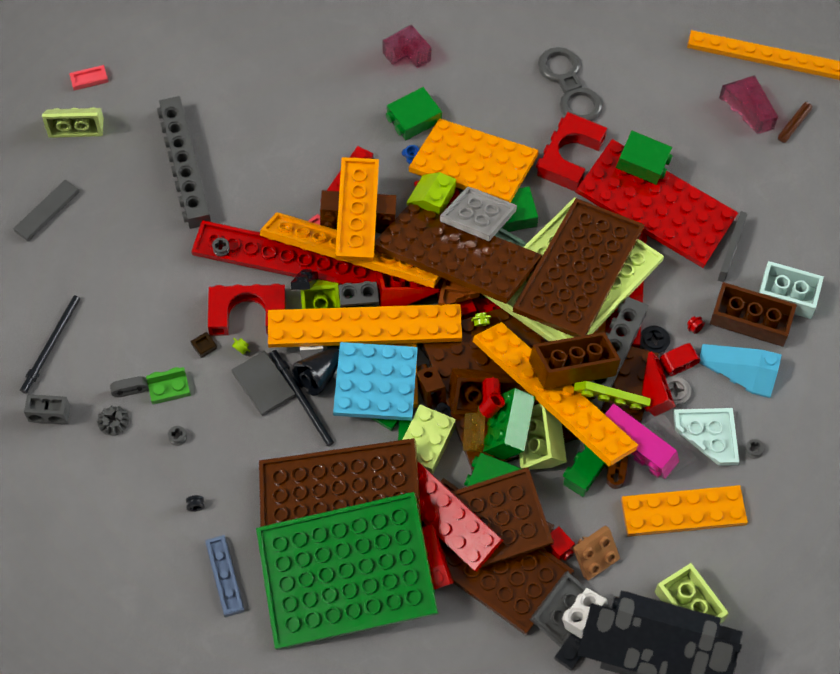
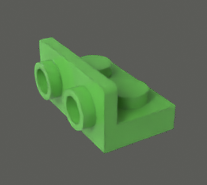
[146,367,191,405]

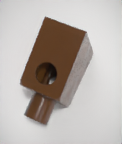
[416,364,446,410]

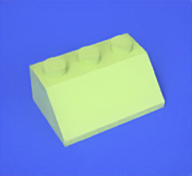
[42,107,104,138]
[519,403,567,470]

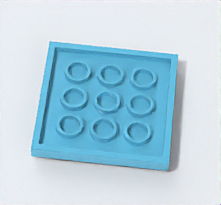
[333,342,418,421]

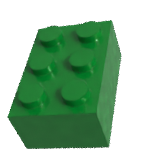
[483,388,535,460]

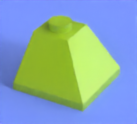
[300,280,340,309]

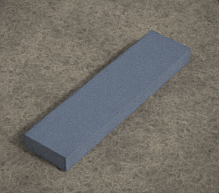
[205,535,245,617]

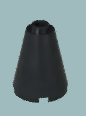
[292,346,339,396]

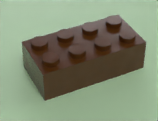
[320,190,397,234]
[710,282,797,347]
[529,332,621,389]

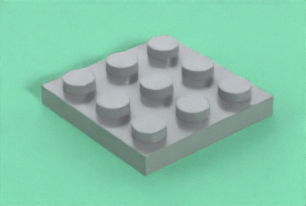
[440,186,517,241]

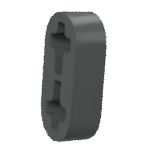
[110,376,148,397]

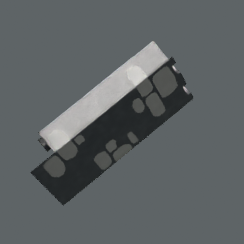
[578,590,743,674]

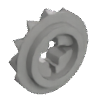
[666,376,691,406]

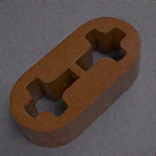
[606,456,628,489]

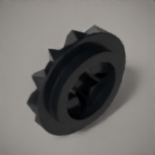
[640,326,670,353]

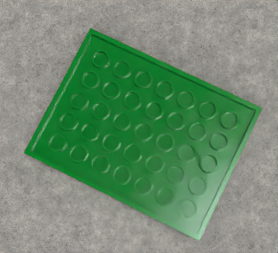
[256,492,438,650]

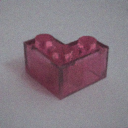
[382,24,432,68]

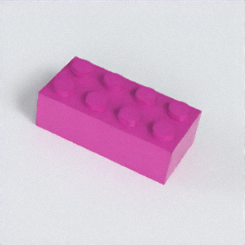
[605,404,679,479]

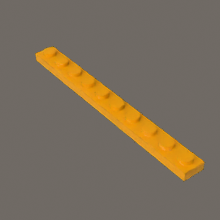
[687,30,840,80]

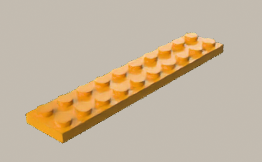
[260,212,442,288]
[268,304,462,348]
[472,322,638,466]

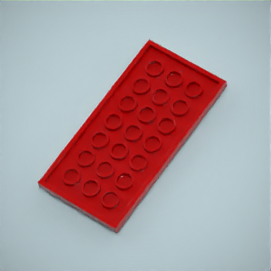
[575,139,738,268]

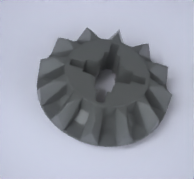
[97,405,129,435]

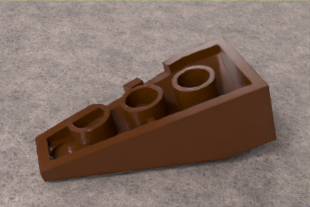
[449,368,529,414]

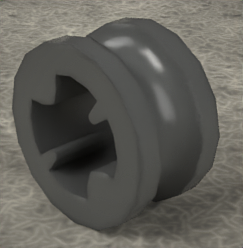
[212,238,230,257]
[168,426,187,446]
[745,439,764,459]

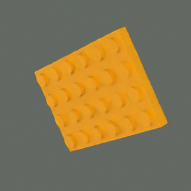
[409,119,538,203]

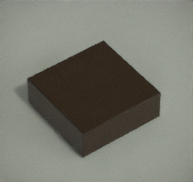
[190,332,217,358]

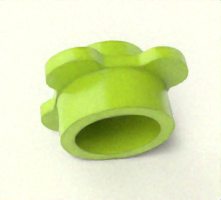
[471,313,491,327]
[232,338,251,355]

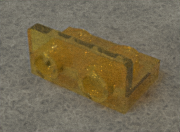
[463,406,485,452]

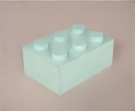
[758,261,824,319]

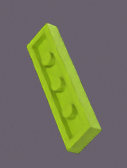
[574,381,651,410]

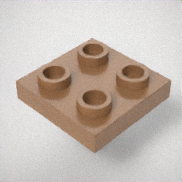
[573,526,620,581]

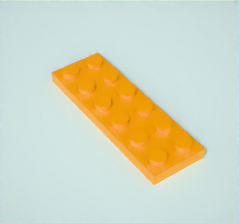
[335,157,379,261]
[621,485,748,537]

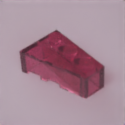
[719,75,778,134]

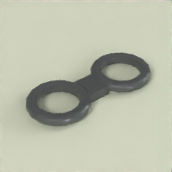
[538,47,602,121]

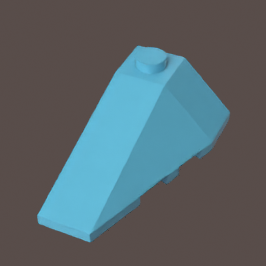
[699,344,781,398]

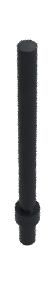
[20,295,80,394]
[270,350,334,446]

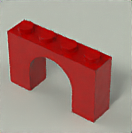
[536,112,607,192]
[208,283,286,336]

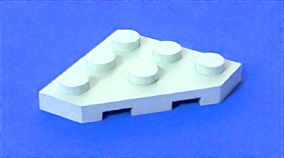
[673,408,739,466]

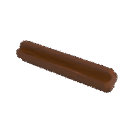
[778,102,813,143]

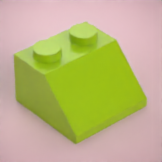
[406,172,456,215]

